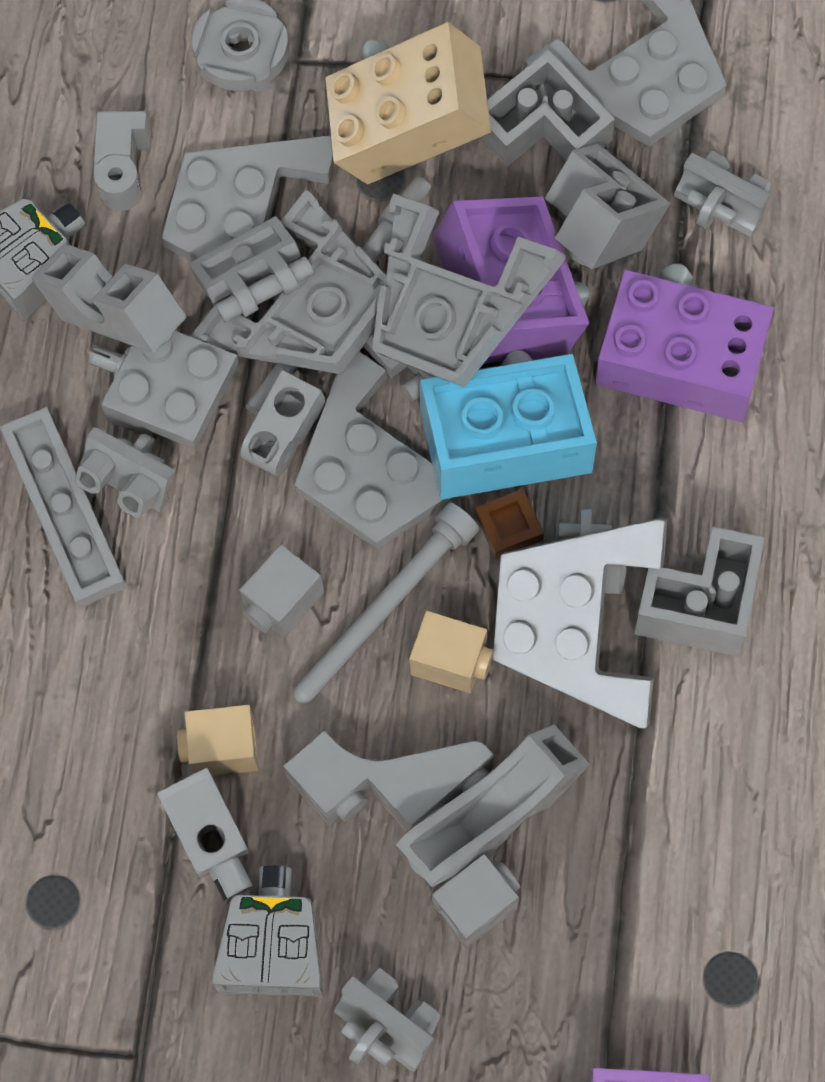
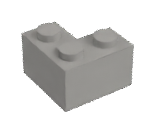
[480,49,615,167]
[544,143,671,270]
[635,526,765,657]

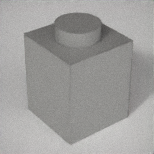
[239,544,324,639]
[431,854,520,948]

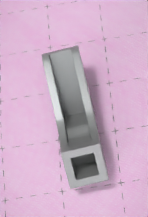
[396,725,590,887]
[283,730,493,832]

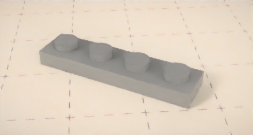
[0,407,127,608]

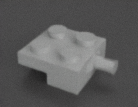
[88,330,239,449]

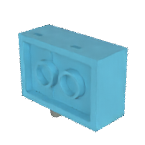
[420,350,597,500]

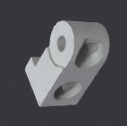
[94,111,152,211]
[240,370,326,477]

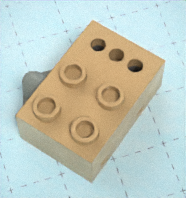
[326,22,491,185]

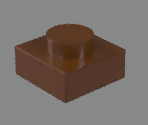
[475,488,544,559]

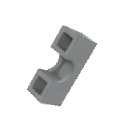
[31,244,187,353]

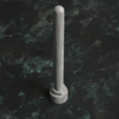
[293,502,480,704]

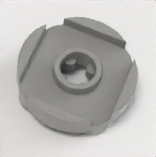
[192,0,289,92]

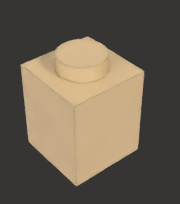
[409,611,494,694]
[177,705,259,776]

